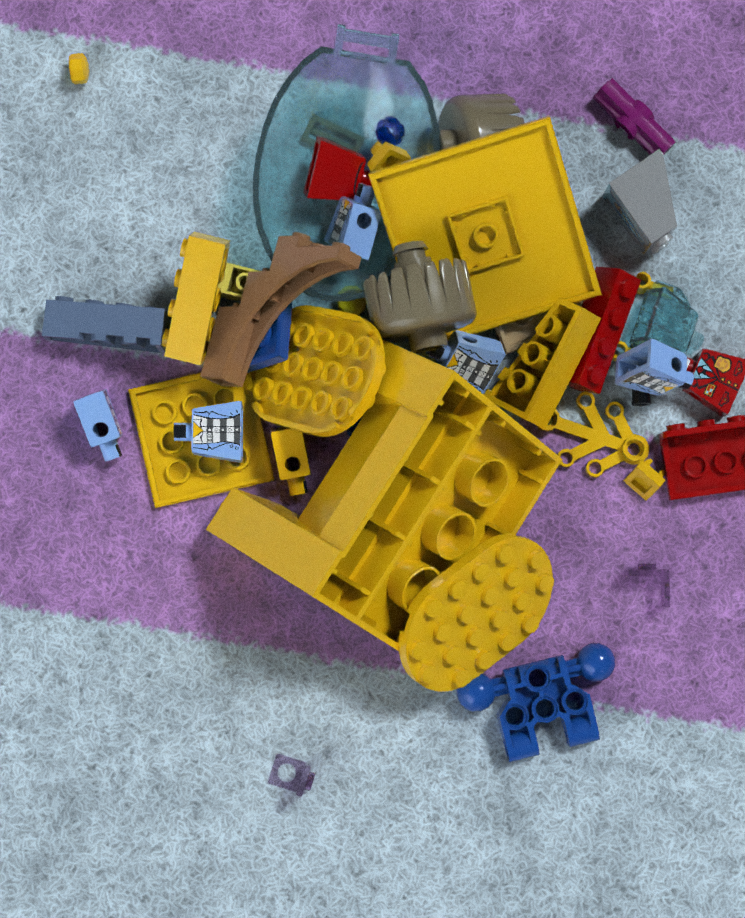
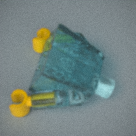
[612,272,704,362]

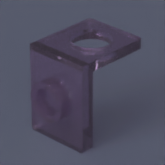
[624,564,670,607]
[268,754,316,797]

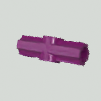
[593,78,676,155]

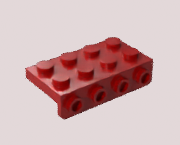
[659,415,745,501]

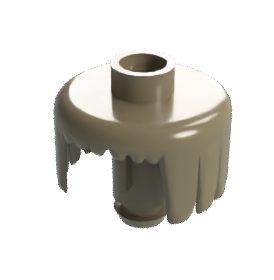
[429,93,525,153]
[363,241,477,353]

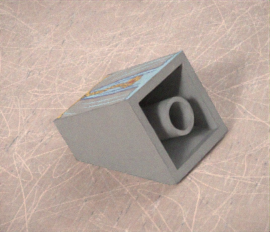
[602,149,677,255]

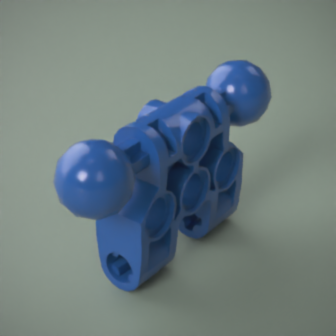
[457,643,615,762]

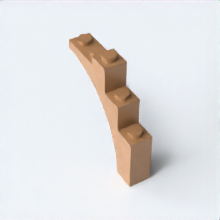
[200,232,362,387]

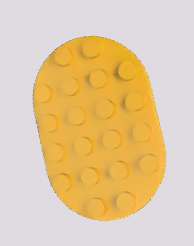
[248,305,386,437]
[398,533,554,692]

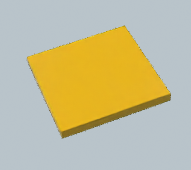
[128,373,275,508]

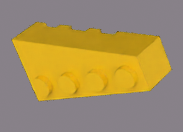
[162,231,231,365]

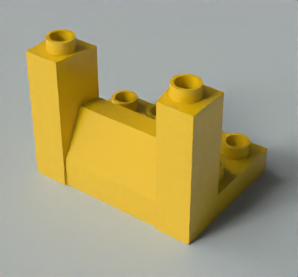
[206,339,563,651]

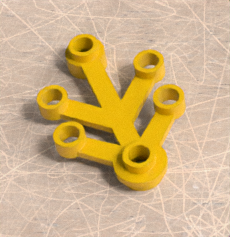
[536,392,649,478]

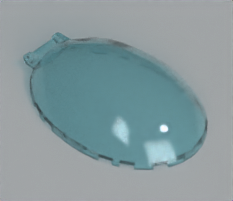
[253,24,440,301]

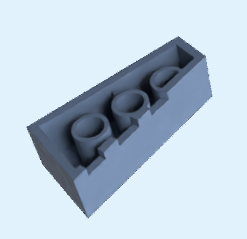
[42,296,171,353]

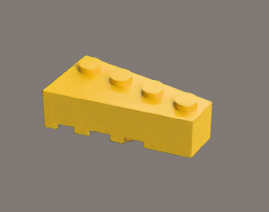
[483,297,601,429]

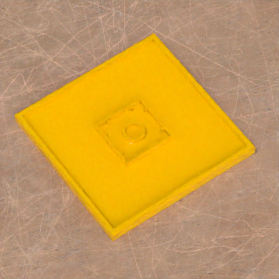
[368,116,602,341]

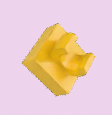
[367,140,411,172]
[623,459,666,501]

